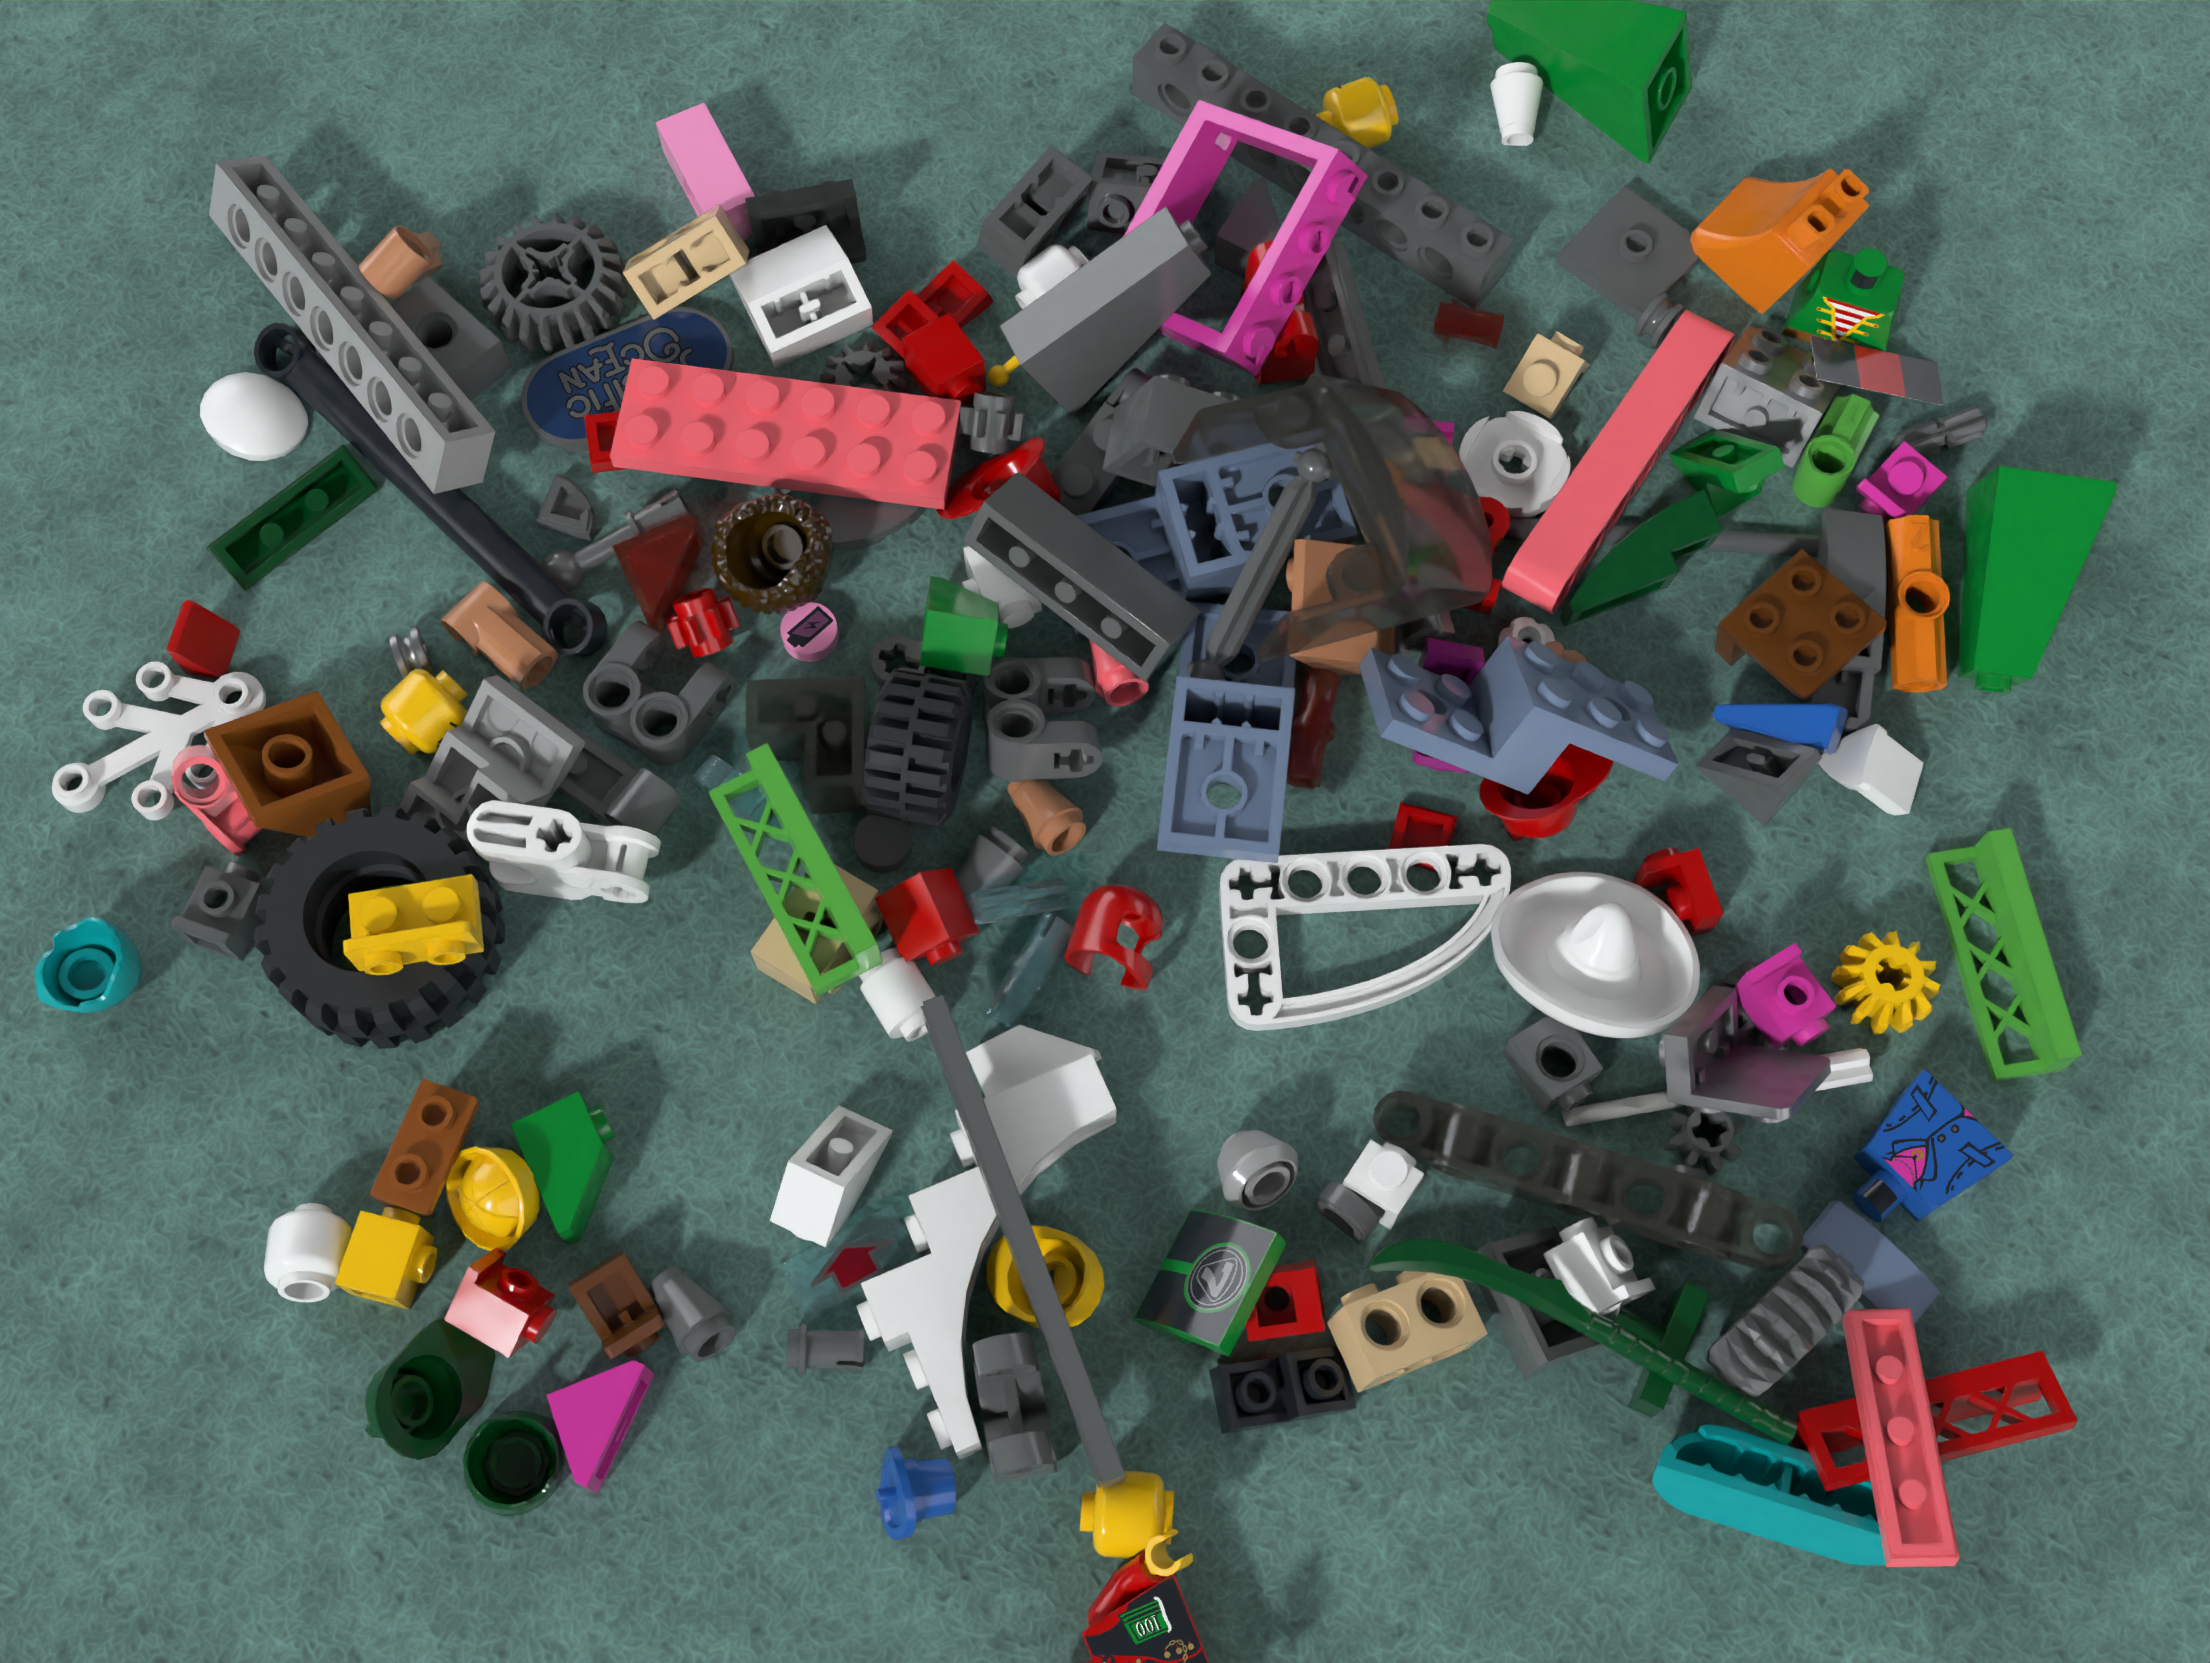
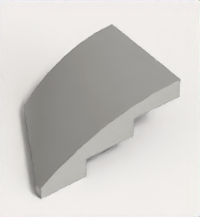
[398,675,586,840]

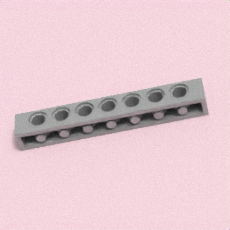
[209,156,495,494]

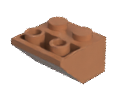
[1284,539,1398,675]

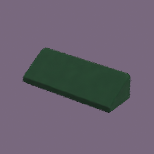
[206,445,380,591]

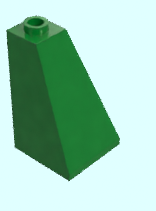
[1487,0,1692,164]
[1958,466,2117,693]

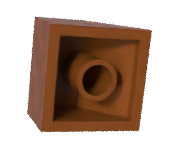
[204,690,371,838]

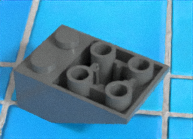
[1102,374,1312,487]

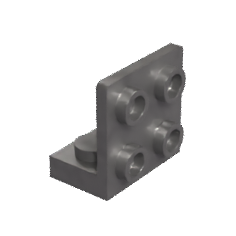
[1694,326,1841,468]

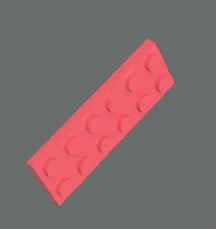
[610,358,961,510]

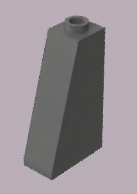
[1000,206,1212,415]

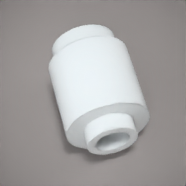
[859,948,936,1041]

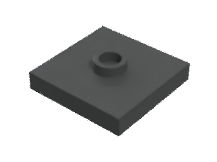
[1556,186,1701,322]

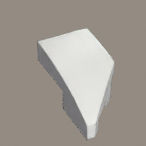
[966,1025,1102,1097]

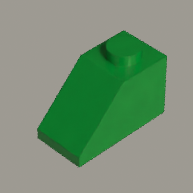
[919,576,1008,676]
[510,1091,616,1246]

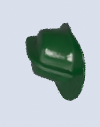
[365,1318,495,1460]

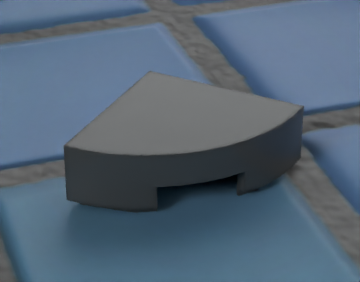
[536,473,595,541]

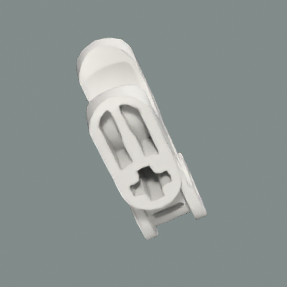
[467,800,661,903]

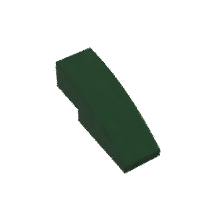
[1560,490,1723,626]

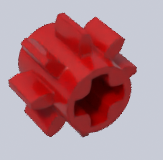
[666,588,740,657]

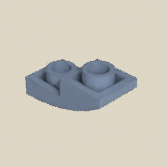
[1795,1200,1940,1324]

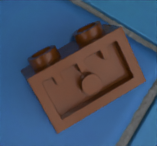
[369,1079,480,1216]

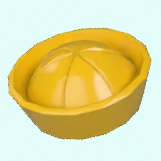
[446,1146,540,1251]

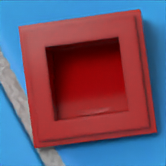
[166,600,240,679]

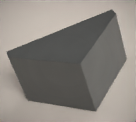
[1214,177,1281,279]
[1696,728,1822,826]

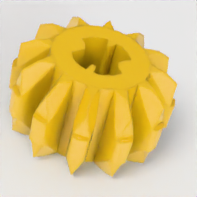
[1830,930,1941,1035]

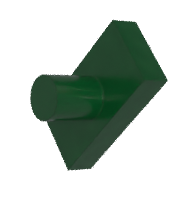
[1611,1282,1710,1418]

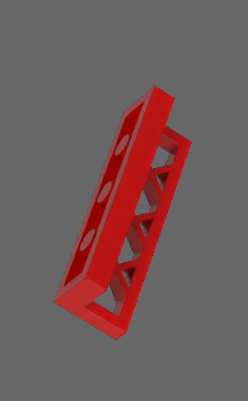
[1791,1350,2078,1491]

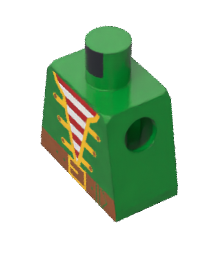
[1782,248,1905,352]

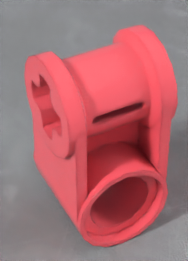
[171,745,263,857]

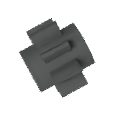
[958,391,1027,454]
[1664,1105,1745,1177]

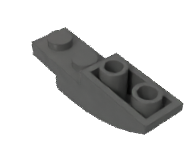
[1807,508,1886,734]

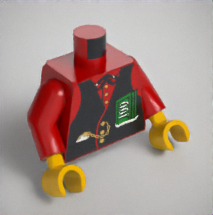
[1082,1529,1209,1663]

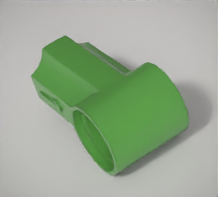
[1792,394,1880,507]

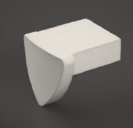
[1819,724,1924,816]

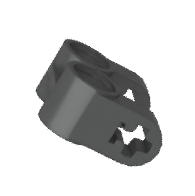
[583,621,737,766]
[983,657,1103,782]
[972,1332,1058,1485]

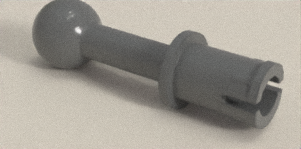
[541,489,694,592]

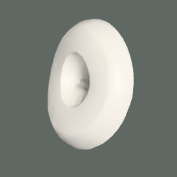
[1491,872,1700,1038]

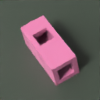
[655,103,755,241]

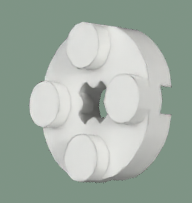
[1456,411,1571,518]

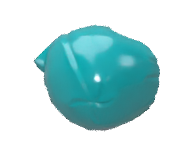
[34,917,142,1014]

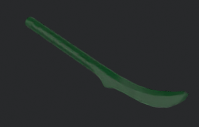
[1366,1239,1798,1445]

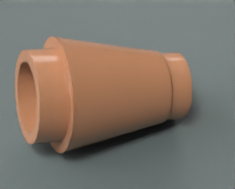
[1007,779,1086,856]

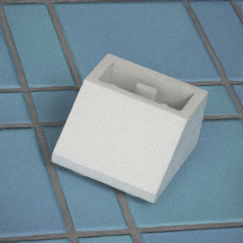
[729,225,873,368]

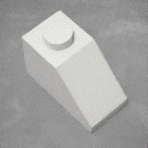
[770,1105,893,1247]

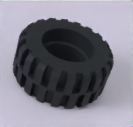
[254,806,505,1049]

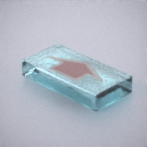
[781,1205,920,1323]

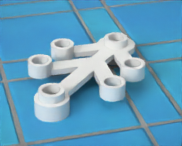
[52,662,266,820]

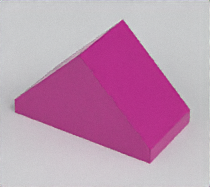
[546,1360,655,1494]

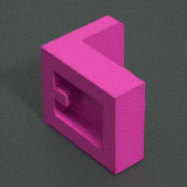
[1856,441,1948,527]

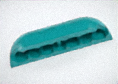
[1652,1424,1886,1566]

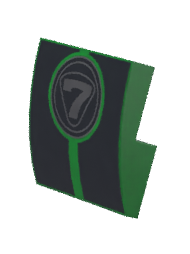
[1133,1210,1287,1357]

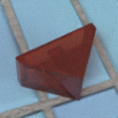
[612,514,705,634]

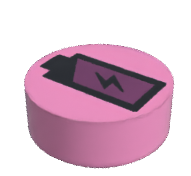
[780,602,839,662]

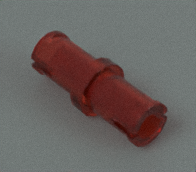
[1286,668,1341,789]

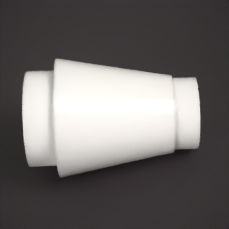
[1490,62,1543,146]

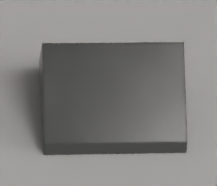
[1478,1226,1603,1380]

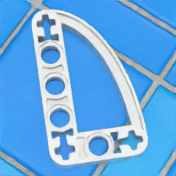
[1219,844,1511,1031]

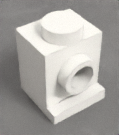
[1342,1140,1424,1230]
[1543,1217,1655,1316]

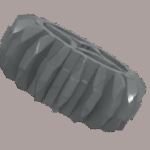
[479,212,628,355]
[1706,1244,1865,1398]

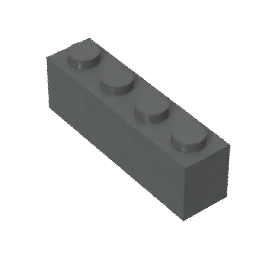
[963,472,1201,682]

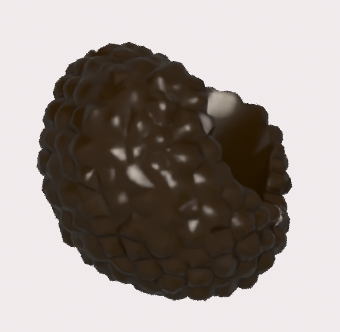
[711,493,834,615]

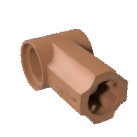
[359,225,443,300]
[440,581,559,691]

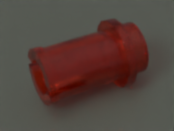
[1433,299,1505,349]

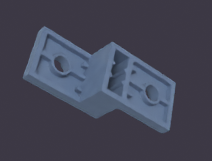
[1073,429,1358,635]
[1157,601,1296,863]
[1359,635,1679,795]

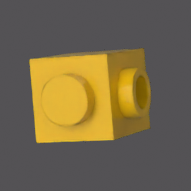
[334,1207,437,1310]

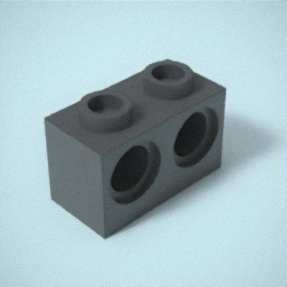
[977,144,1093,279]

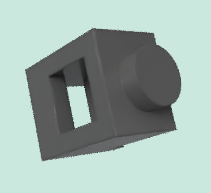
[170,862,269,962]

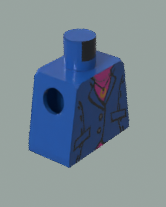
[1852,1069,2014,1222]

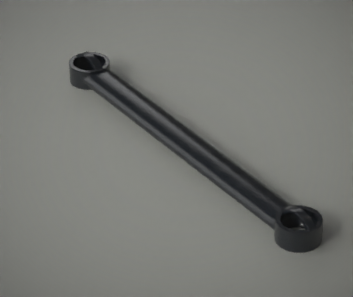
[254,323,608,657]

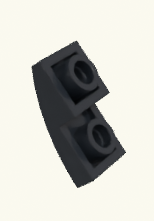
[1209,1346,1356,1434]

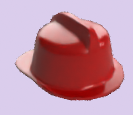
[936,437,1061,519]
[1479,743,1613,841]

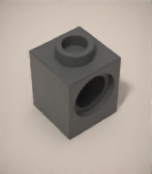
[1502,1015,1603,1114]

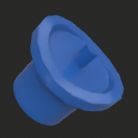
[876,1446,956,1540]

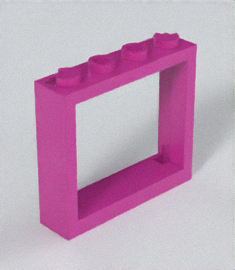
[1123,100,1368,376]

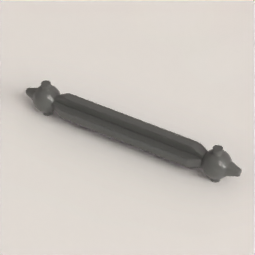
[1187,437,1337,681]

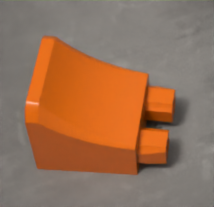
[1690,169,1870,314]

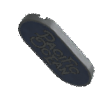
[521,307,735,452]

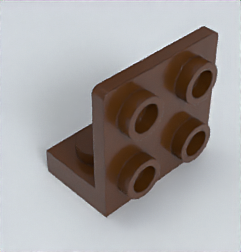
[1715,549,1887,701]

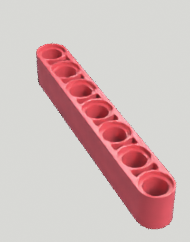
[1501,309,1736,614]

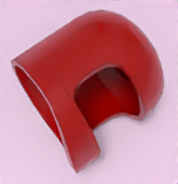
[1064,884,1164,991]

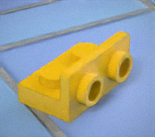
[343,874,484,975]

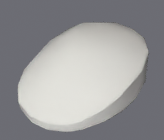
[200,372,309,461]

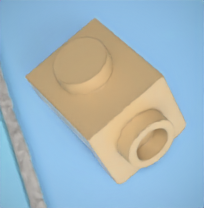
[1503,331,1590,420]

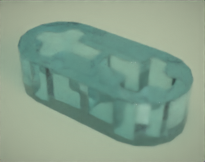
[691,755,782,845]

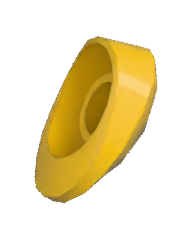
[986,1225,1105,1328]

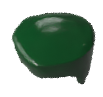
[463,1410,565,1517]

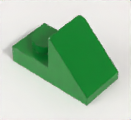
[1669,429,1785,518]

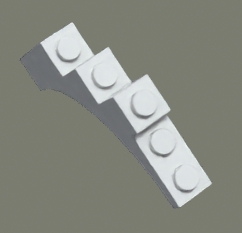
[856,1054,1117,1460]

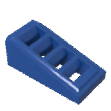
[1712,704,1848,755]

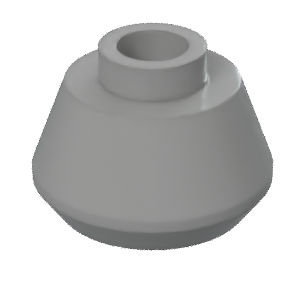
[1217,1130,1298,1211]

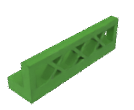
[708,743,882,997]
[1925,828,2082,1082]

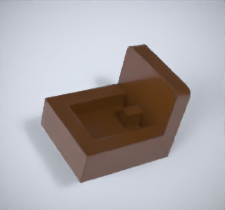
[568,1249,665,1359]

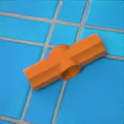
[1885,515,1950,693]

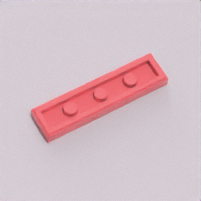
[1842,1308,1960,1567]

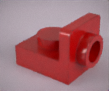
[1632,847,1724,937]

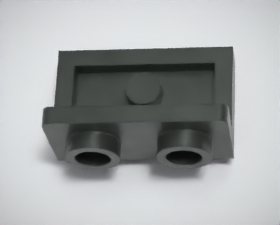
[745,179,867,264]

